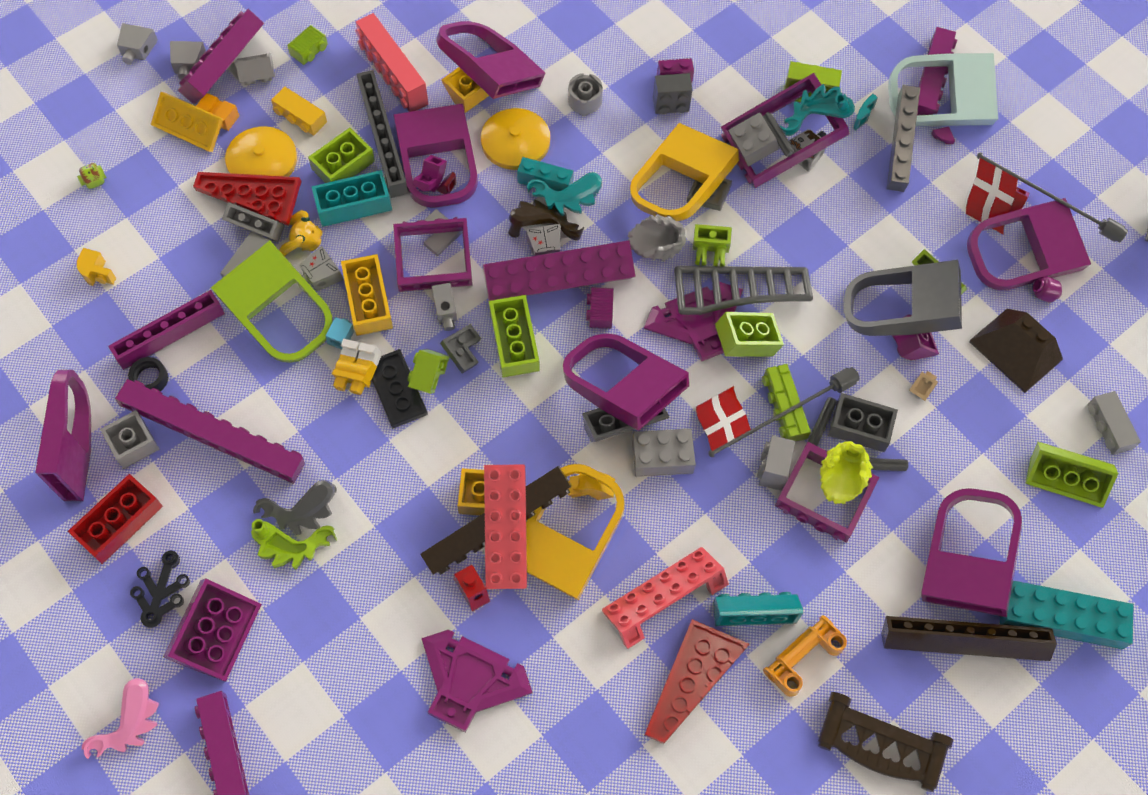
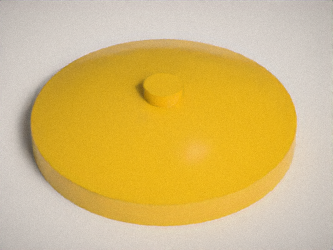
[481,108,550,170]
[225,126,297,177]

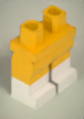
[332,339,382,395]

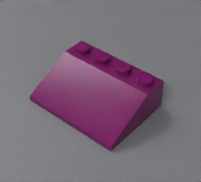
[163,578,262,682]

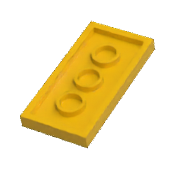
[150,92,223,152]

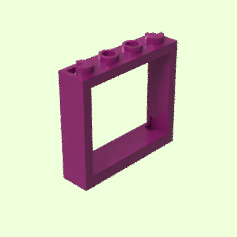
[393,217,473,292]
[775,442,879,543]

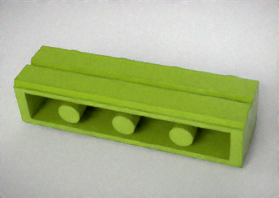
[762,364,811,442]

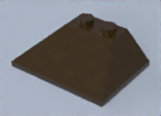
[969,309,1063,393]

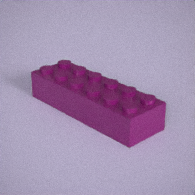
[177,9,264,104]

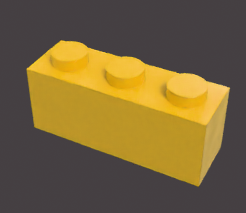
[271,86,327,136]

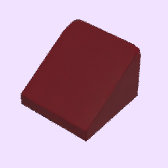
[437,172,456,194]

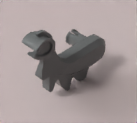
[253,480,337,535]

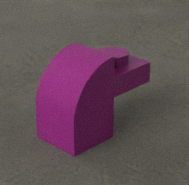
[412,155,447,192]

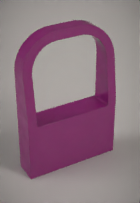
[436,21,546,99]
[394,103,478,208]
[967,198,1091,290]
[563,334,689,431]
[35,370,91,501]
[921,488,1022,617]

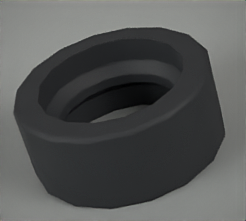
[128,357,169,391]

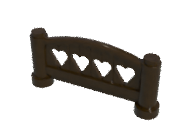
[818,692,954,792]

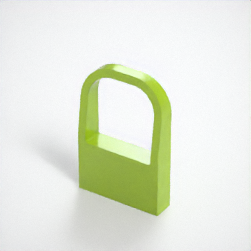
[211,240,333,363]

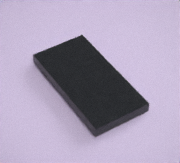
[372,349,428,429]

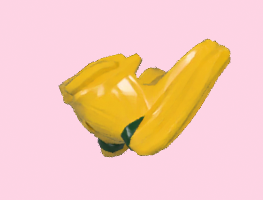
[279,210,323,257]

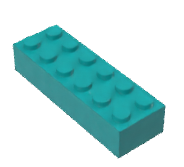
[1000,581,1134,650]

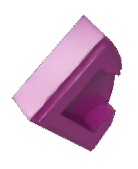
[931,126,955,144]

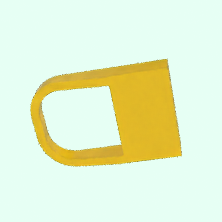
[630,123,739,221]
[526,464,625,601]

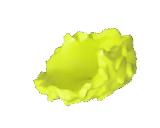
[820,441,873,504]

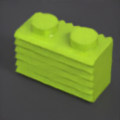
[287,25,328,65]

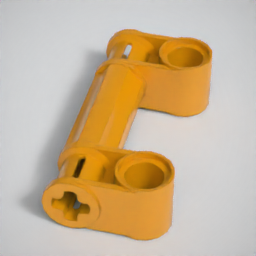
[763,615,847,697]

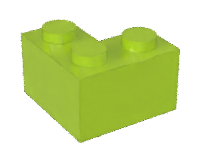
[408,349,450,394]

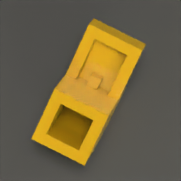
[77,248,116,286]
[568,472,615,500]

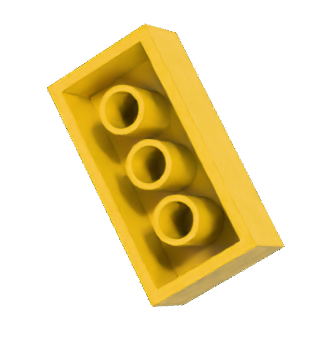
[341,254,393,336]

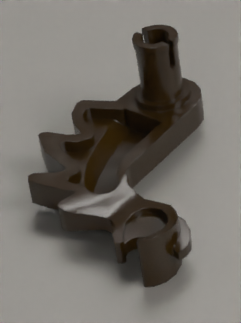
[508,199,584,240]

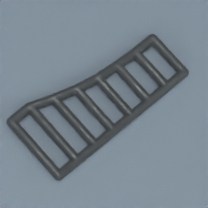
[674,266,813,315]

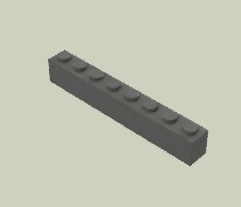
[357,70,408,198]

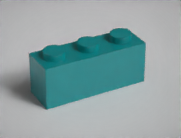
[517,157,574,191]

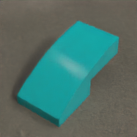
[853,94,878,131]

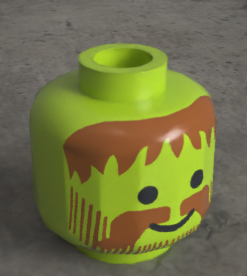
[77,163,107,189]

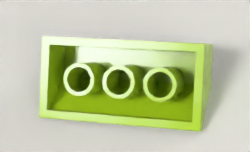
[1025,441,1119,508]

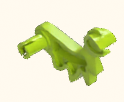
[251,519,337,570]

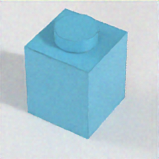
[326,317,354,349]

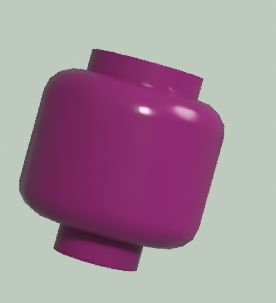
[1033,276,1062,303]

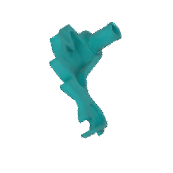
[780,84,855,136]
[527,172,602,216]

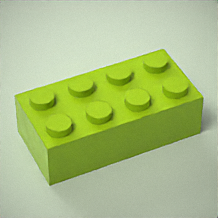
[489,295,540,378]

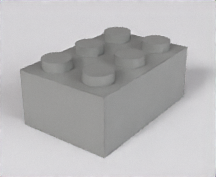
[632,429,696,477]

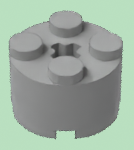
[568,73,603,116]

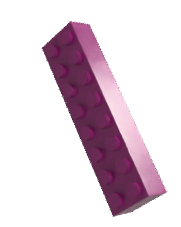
[483,240,636,301]

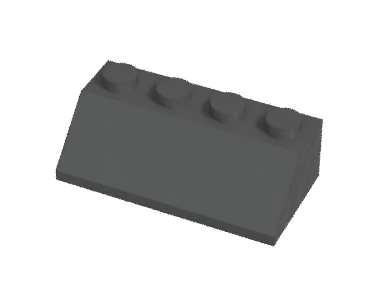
[582,408,669,442]

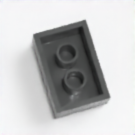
[828,393,898,452]

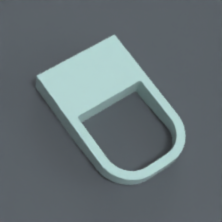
[888,53,998,126]

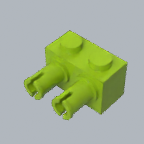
[693,224,732,266]

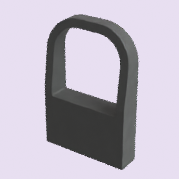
[844,260,962,336]

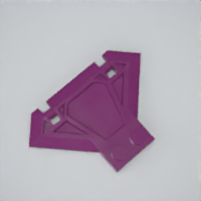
[644,282,743,361]
[422,630,533,733]

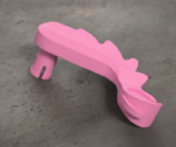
[82,678,159,759]

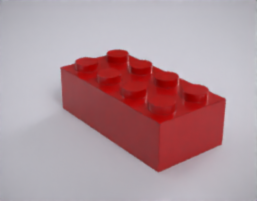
[67,473,163,564]

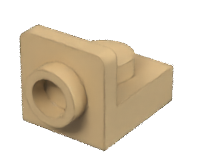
[909,371,938,401]

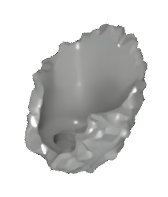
[628,214,686,261]

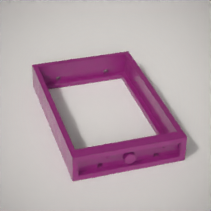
[721,73,850,188]

